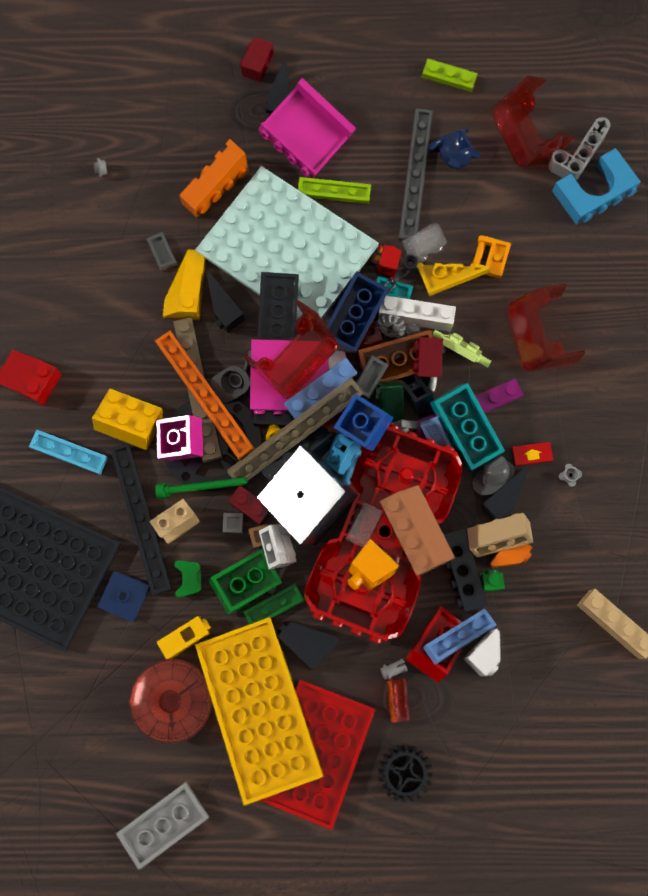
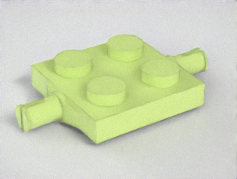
[432,329,491,368]

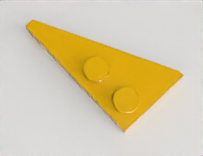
[417,263,490,296]

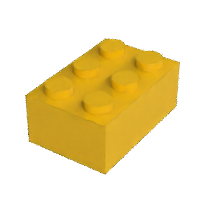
[92,389,163,450]

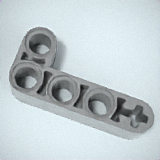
[548,117,611,181]

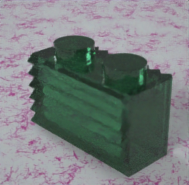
[375,380,405,423]

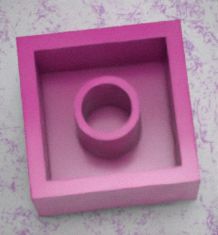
[156,415,203,461]

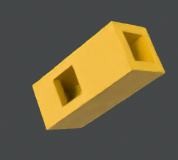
[157,616,211,660]

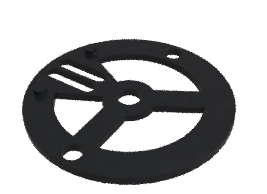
[165,399,262,492]

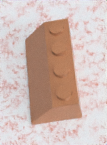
[380,485,455,576]

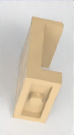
[150,499,200,544]

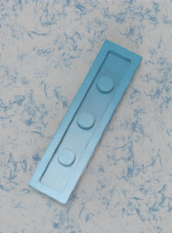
[29,430,108,475]

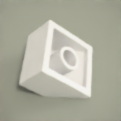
[463,629,500,676]

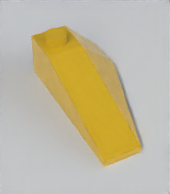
[163,250,206,320]

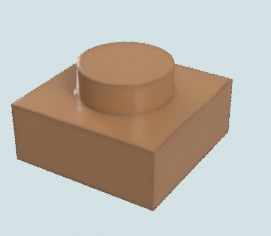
[248,524,268,549]

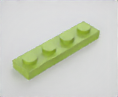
[298,177,371,204]

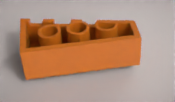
[179,139,248,217]

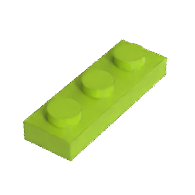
[422,59,478,92]

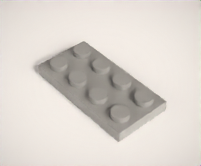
[116,782,209,870]

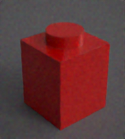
[376,245,402,277]

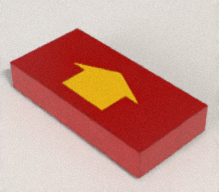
[511,442,553,467]

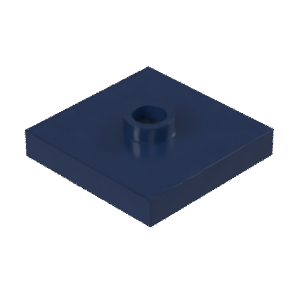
[98,571,150,623]

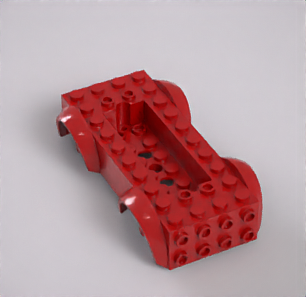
[304,424,462,644]

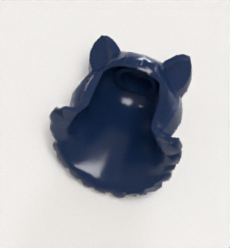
[429,128,480,170]

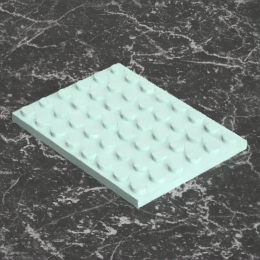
[195,166,379,332]

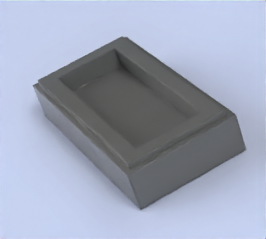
[146,232,177,272]
[356,355,388,398]

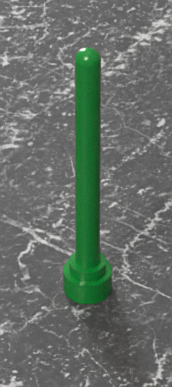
[155,477,248,499]

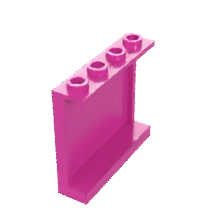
[258,78,356,178]
[250,339,329,415]

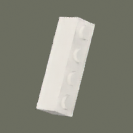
[378,296,456,332]

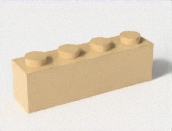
[577,589,648,659]

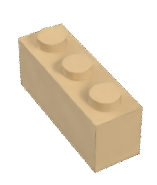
[467,513,533,558]

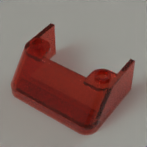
[492,75,576,167]
[508,283,585,372]
[243,300,338,399]

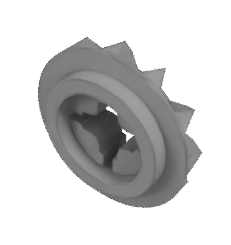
[376,314,406,339]

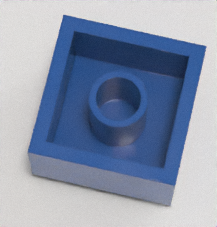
[334,394,394,451]

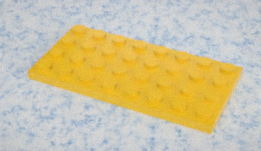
[195,617,323,805]

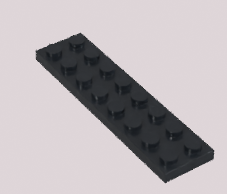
[253,272,299,426]

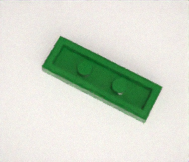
[243,584,304,625]

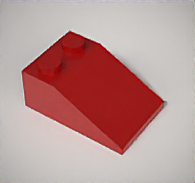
[0,350,62,406]
[405,606,463,683]

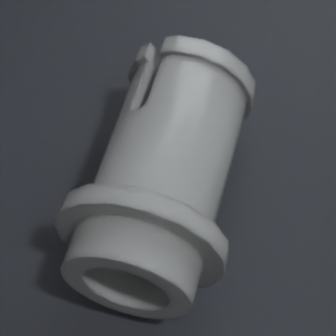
[380,659,407,680]

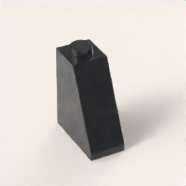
[277,622,340,670]

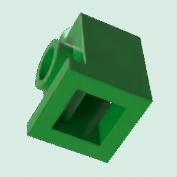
[479,570,505,592]

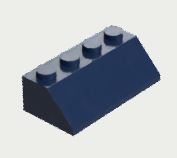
[319,271,389,353]

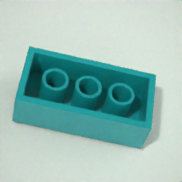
[429,383,505,470]

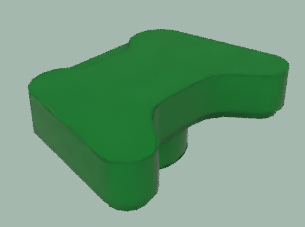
[174,560,202,598]

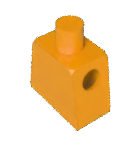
[348,539,399,590]

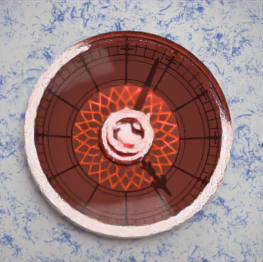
[130,659,212,744]

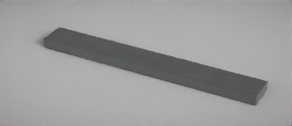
[398,108,433,243]

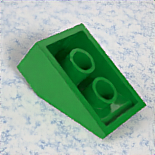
[209,549,282,616]

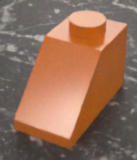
[488,544,532,569]

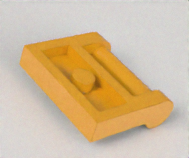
[470,236,511,279]

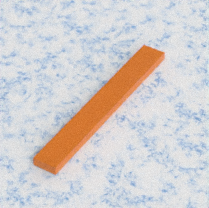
[155,331,255,461]

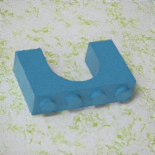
[552,148,641,225]

